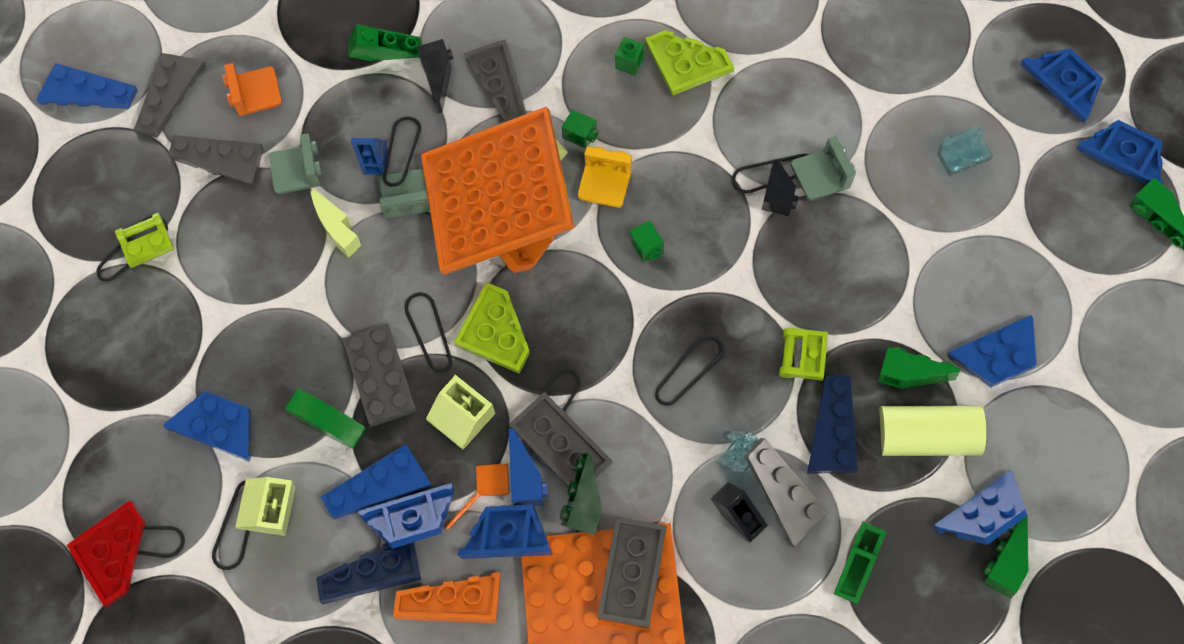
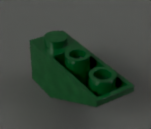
[560,453,602,535]

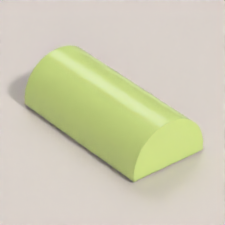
[879,406,986,456]

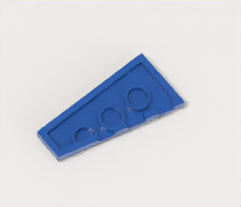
[36,63,138,109]

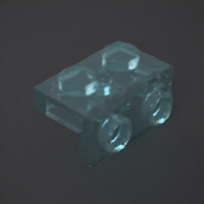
[937,127,993,176]
[717,430,759,472]

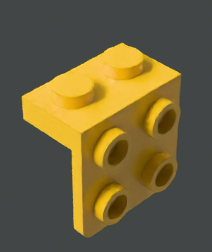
[578,146,633,208]

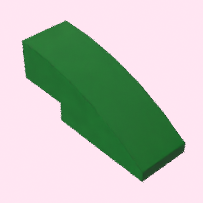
[285,388,366,449]
[833,521,887,604]

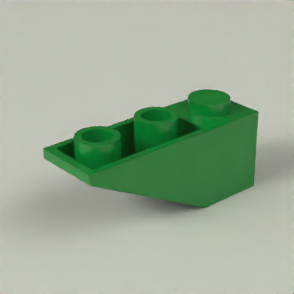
[349,24,421,61]
[1129,178,1184,251]
[877,347,960,389]
[983,514,1028,599]

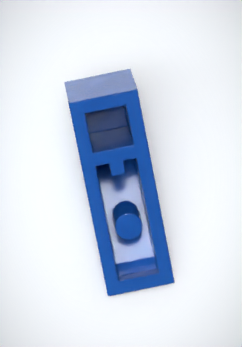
[351,138,388,175]
[508,429,548,506]

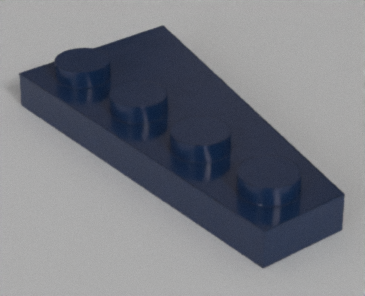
[807,376,858,474]
[316,542,422,605]

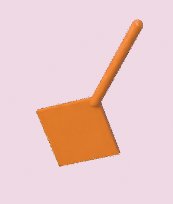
[445,464,509,530]

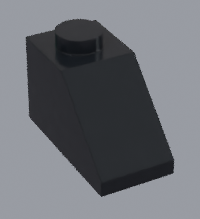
[761,159,799,216]
[710,482,768,542]

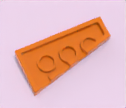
[393,571,501,624]

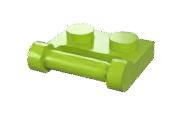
[115,212,175,268]
[779,328,828,381]

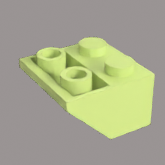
[426,375,495,450]
[235,477,296,536]

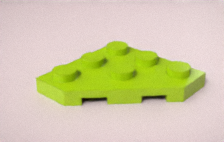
[645,30,734,96]
[454,282,530,374]

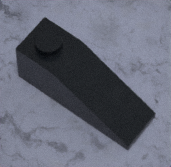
[417,39,454,113]

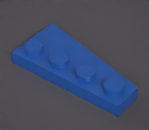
[321,445,432,520]

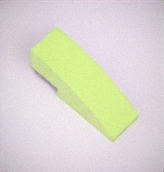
[311,189,361,258]

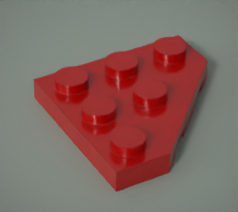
[66,500,146,607]

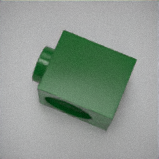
[615,37,645,76]
[561,109,599,149]
[630,220,664,263]

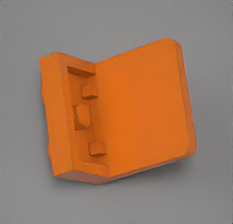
[222,63,282,116]
[499,236,555,273]

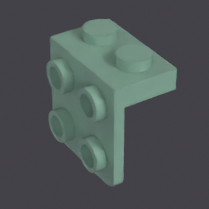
[269,133,322,194]
[791,136,856,201]
[379,169,430,219]

